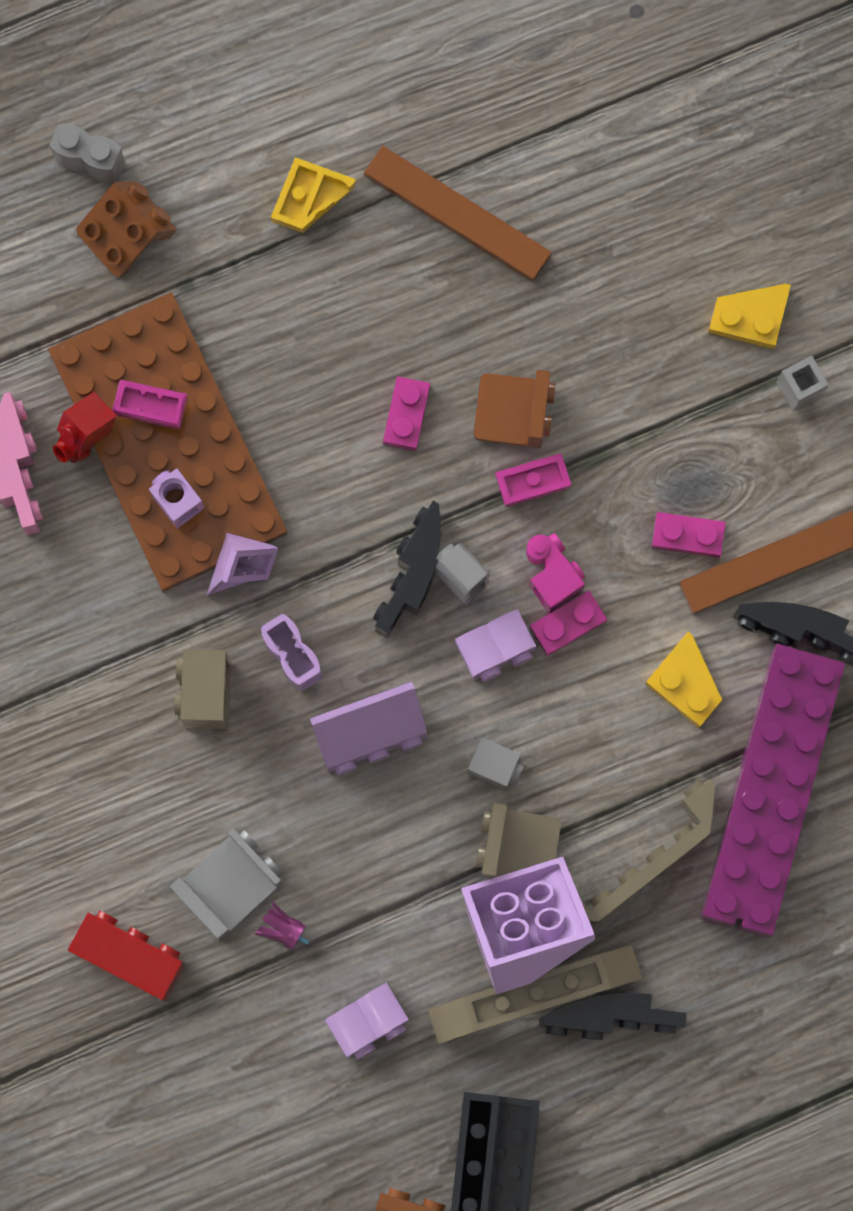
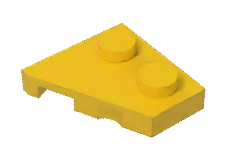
[271,157,356,233]
[708,284,791,349]

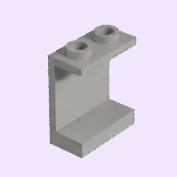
[169,828,283,941]

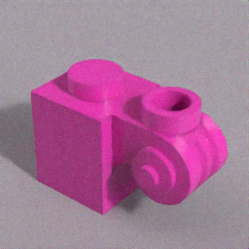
[526,533,585,614]

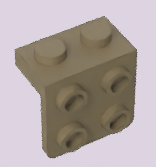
[476,803,561,879]

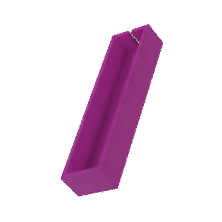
[699,644,845,938]

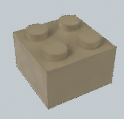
[174,649,231,731]

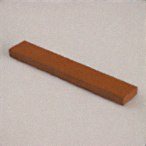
[364,145,552,282]
[679,510,853,615]

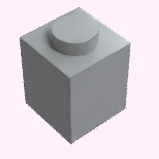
[777,355,829,411]
[467,738,524,791]

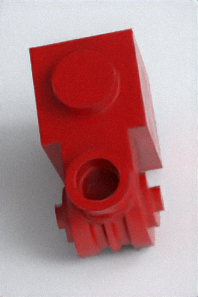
[53,392,117,463]

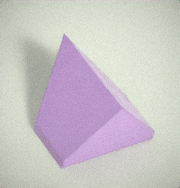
[206,533,278,596]

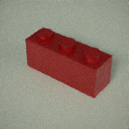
[67,910,185,1002]

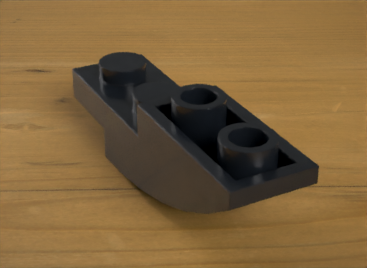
[373,500,441,638]
[732,602,853,666]
[539,993,686,1040]

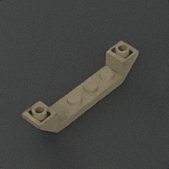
[580,779,716,924]
[428,945,643,1044]

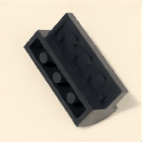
[451,1092,541,1211]

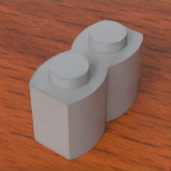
[49,124,126,184]
[436,543,490,605]

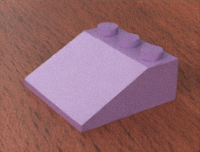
[310,682,427,775]
[461,857,595,994]

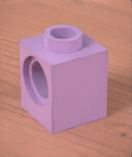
[149,468,205,529]

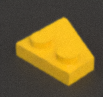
[645,631,722,728]

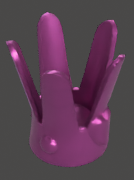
[254,901,309,950]

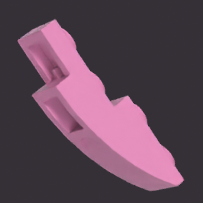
[0,392,43,536]

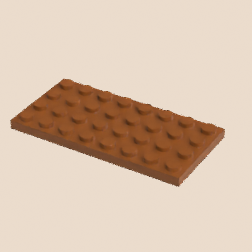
[48,292,288,592]

